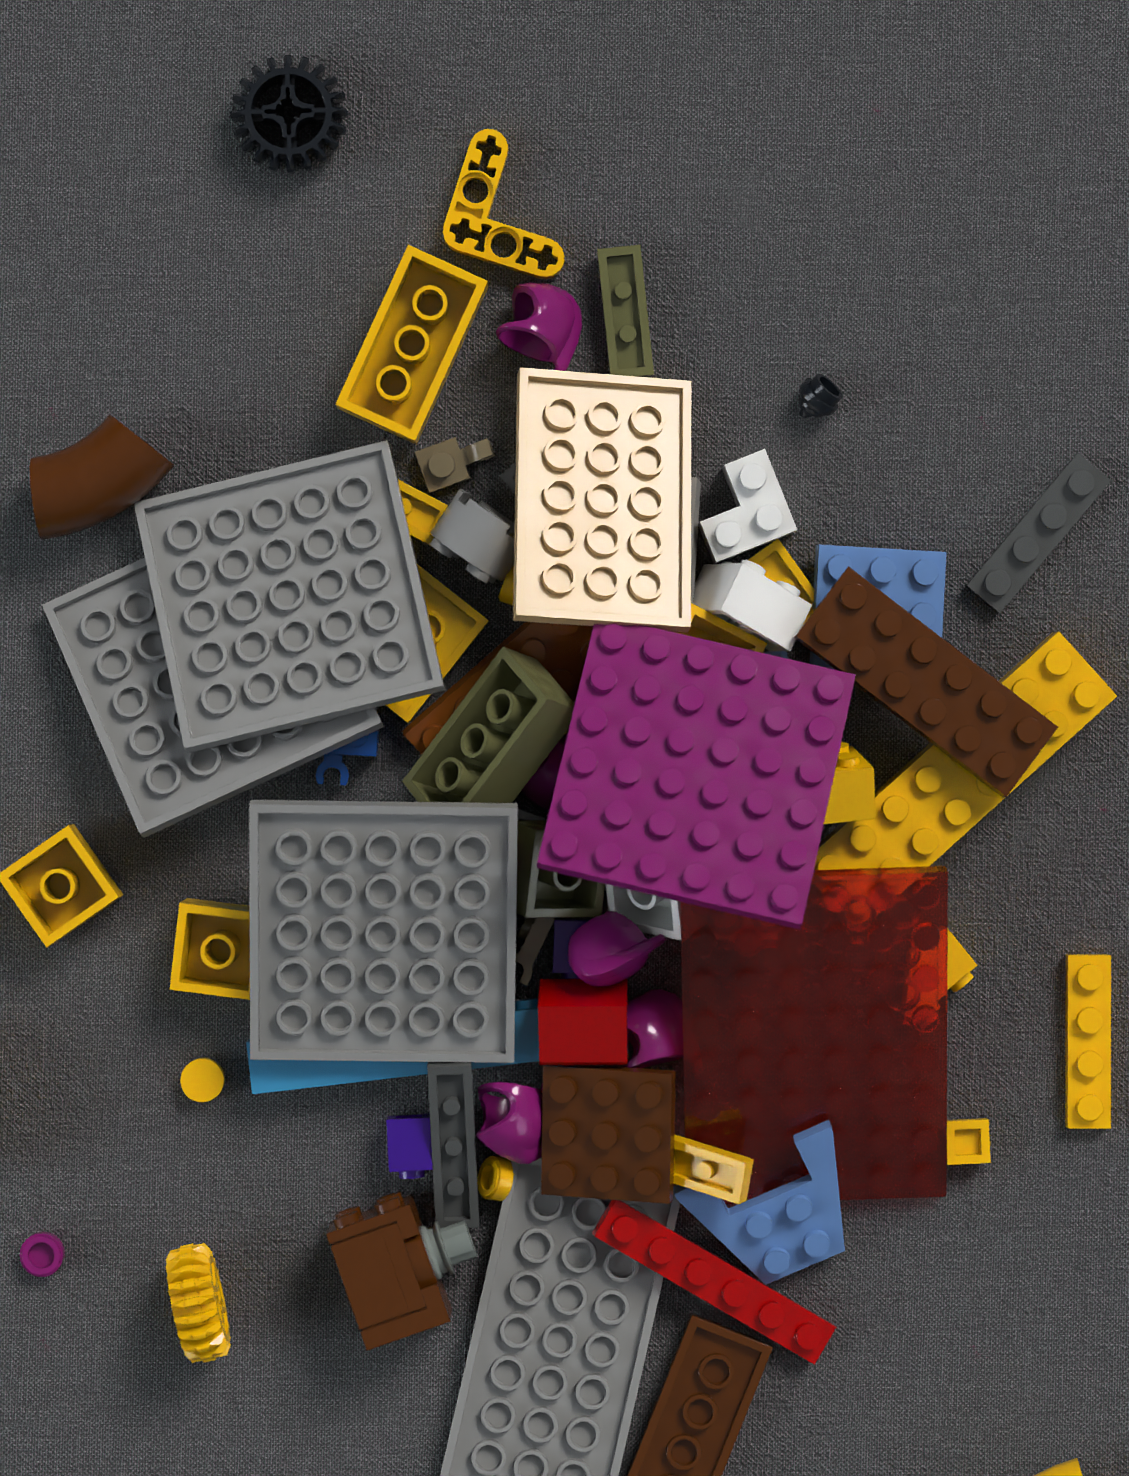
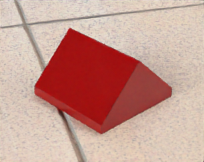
[538,979,628,1065]

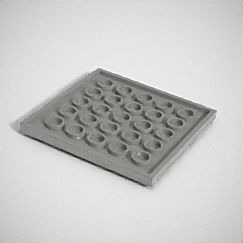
[134,440,445,753]
[42,557,384,838]
[249,800,518,1063]

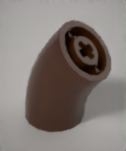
[29,414,175,540]

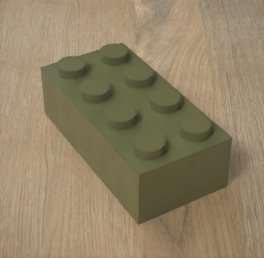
[402,646,575,803]

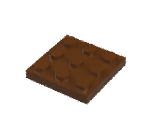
[541,1065,676,1204]

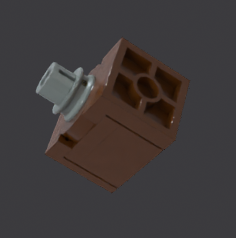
[326,1191,477,1351]

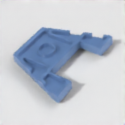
[674,1120,845,1285]

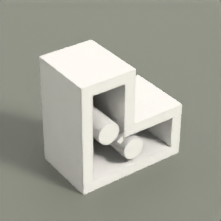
[698,449,797,564]
[693,560,812,651]

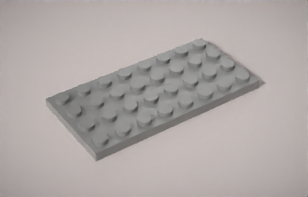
[440,1157,680,1476]

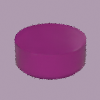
[20,1232,65,1277]

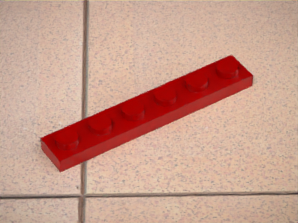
[592,1200,836,1365]

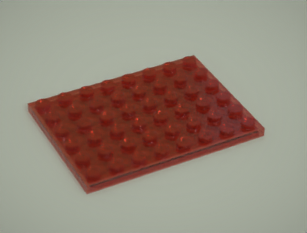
[680,866,948,1204]

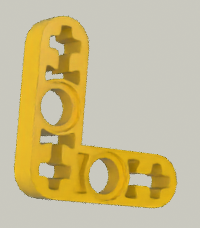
[443,129,565,280]

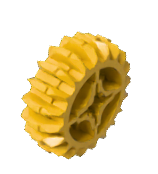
[166,1243,231,1363]

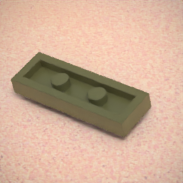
[597,245,654,377]

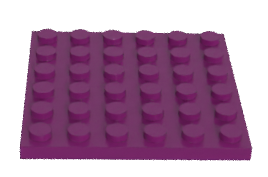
[536,624,856,929]

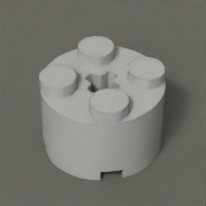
[430,489,515,584]

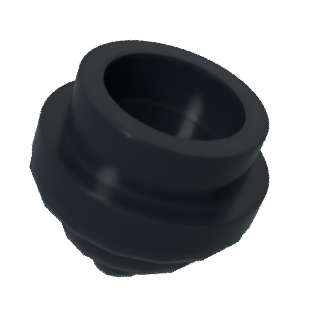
[798,374,842,418]

